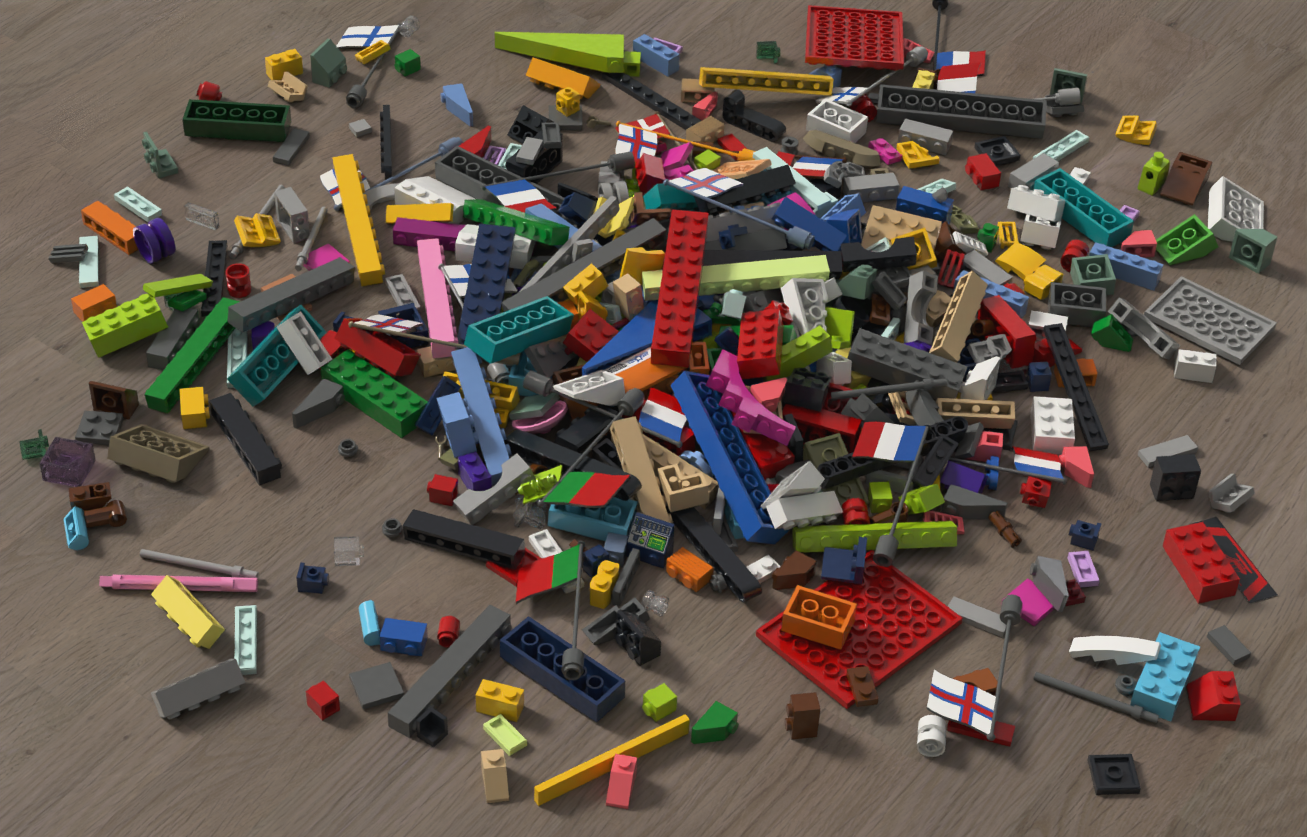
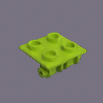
[518,465,563,504]

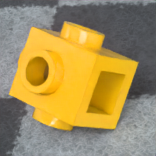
[556,87,580,117]

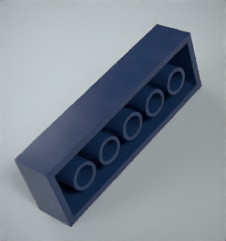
[500,616,626,723]

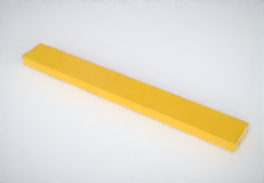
[534,714,690,806]

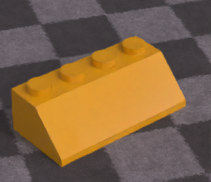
[526,57,601,100]

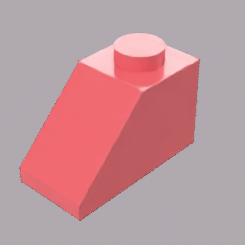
[1120,230,1157,258]
[750,377,787,412]
[1059,446,1094,488]
[606,754,637,809]

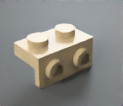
[268,72,308,102]

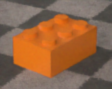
[781,585,857,650]

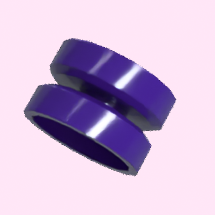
[133,218,176,263]

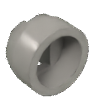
[932,187,948,203]

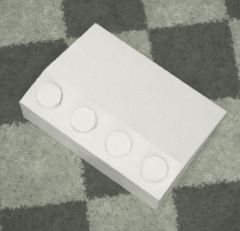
[394,176,475,224]
[1208,176,1264,242]
[455,224,536,269]

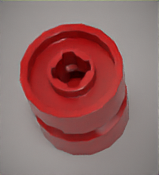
[849,93,877,123]
[1060,240,1089,272]
[226,263,252,298]
[841,498,871,525]

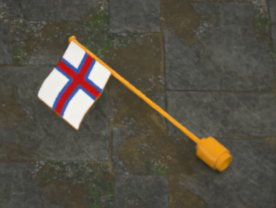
[615,121,756,163]

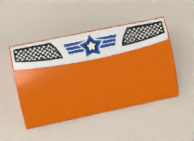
[605,347,689,394]

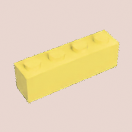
[151,575,225,649]

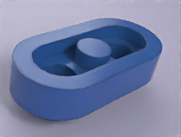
[985,456,999,490]

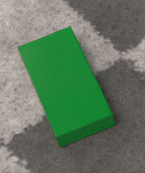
[168,290,206,311]

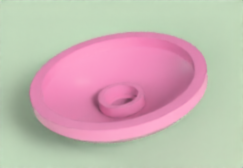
[512,401,568,434]

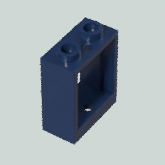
[378,303,428,348]

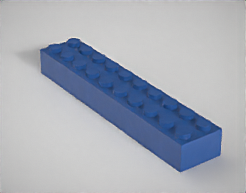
[670,371,790,545]

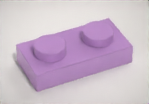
[1067,551,1099,588]

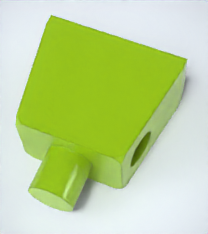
[1137,152,1170,196]

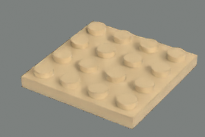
[861,205,942,251]

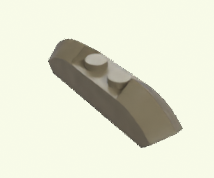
[803,130,881,169]

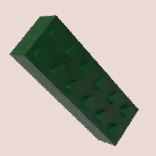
[182,99,291,142]

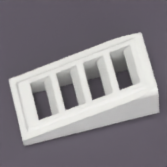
[953,231,988,257]

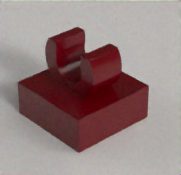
[1065,579,1086,606]

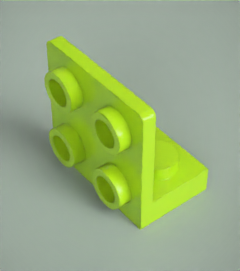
[825,307,855,349]

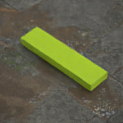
[143,274,213,297]

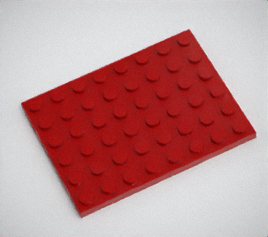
[805,5,904,71]
[756,550,963,709]

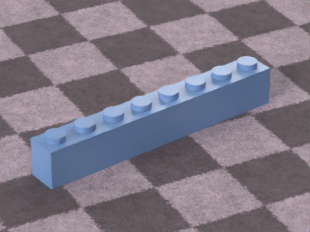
[451,347,512,486]

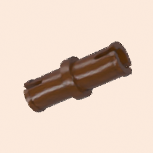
[988,511,1022,548]

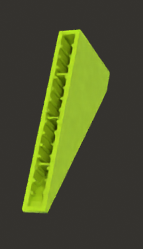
[495,32,624,73]

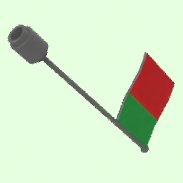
[538,388,645,508]
[516,541,585,680]

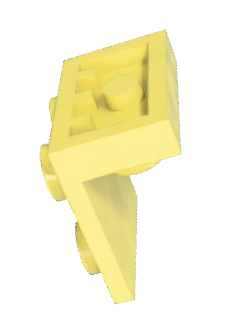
[593,196,635,238]

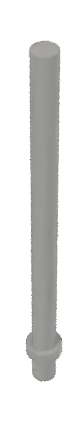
[229,185,285,259]

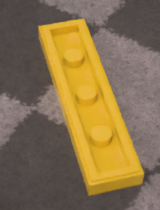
[385,203,454,224]

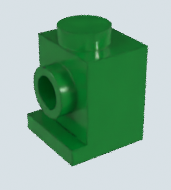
[977,223,999,253]

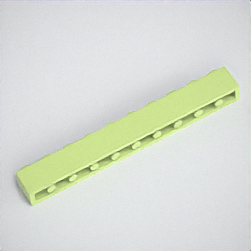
[642,255,830,301]

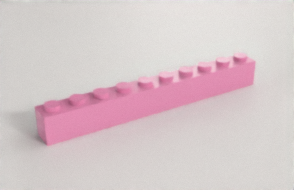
[417,239,458,358]

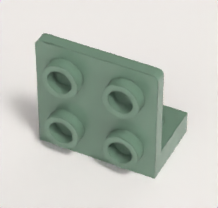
[142,132,178,178]

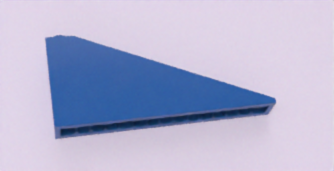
[582,300,712,376]

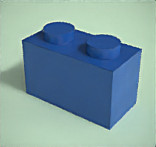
[380,618,428,656]

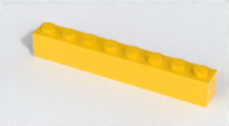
[699,67,834,96]

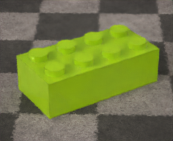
[82,294,168,358]

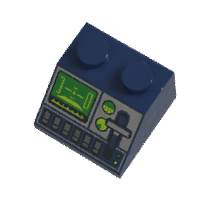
[626,512,675,569]

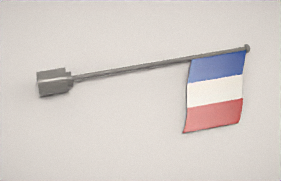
[937,62,1080,106]

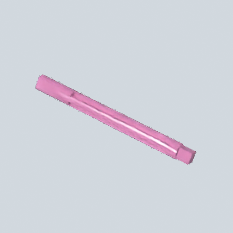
[99,574,258,592]

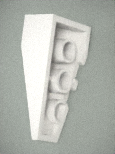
[781,278,828,335]

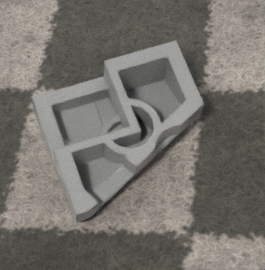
[967,334,1012,364]

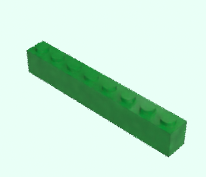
[463,199,570,245]
[144,297,240,413]

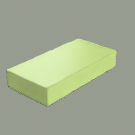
[483,714,527,756]

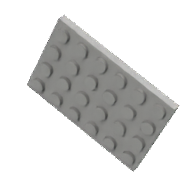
[1144,276,1277,365]

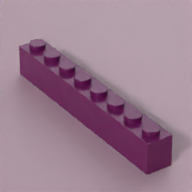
[393,217,537,260]

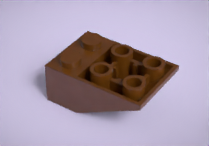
[1160,152,1212,206]
[553,365,606,422]

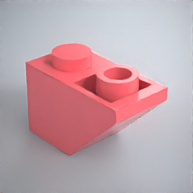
[966,431,1003,463]

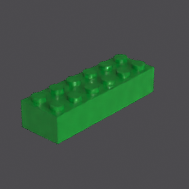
[321,349,428,438]

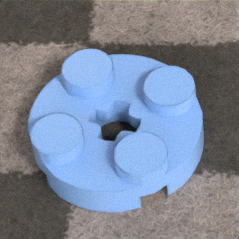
[679,451,714,478]

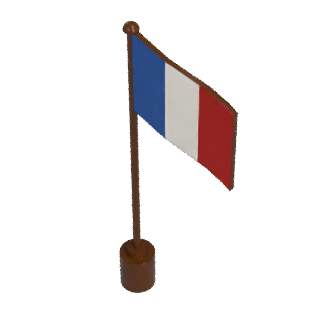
[692,141,847,179]

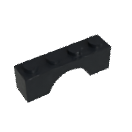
[840,237,917,272]

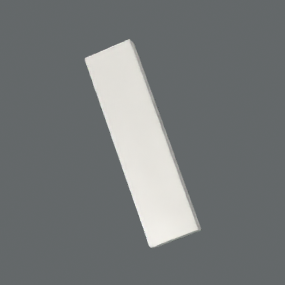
[529,529,584,594]

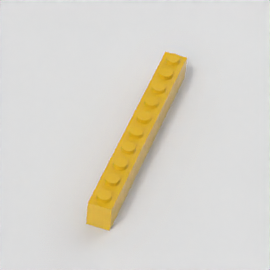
[332,154,385,286]

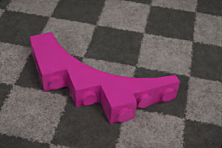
[705,349,796,446]

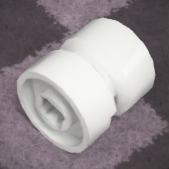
[917,715,947,757]

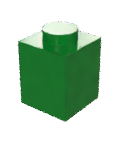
[394,49,421,77]

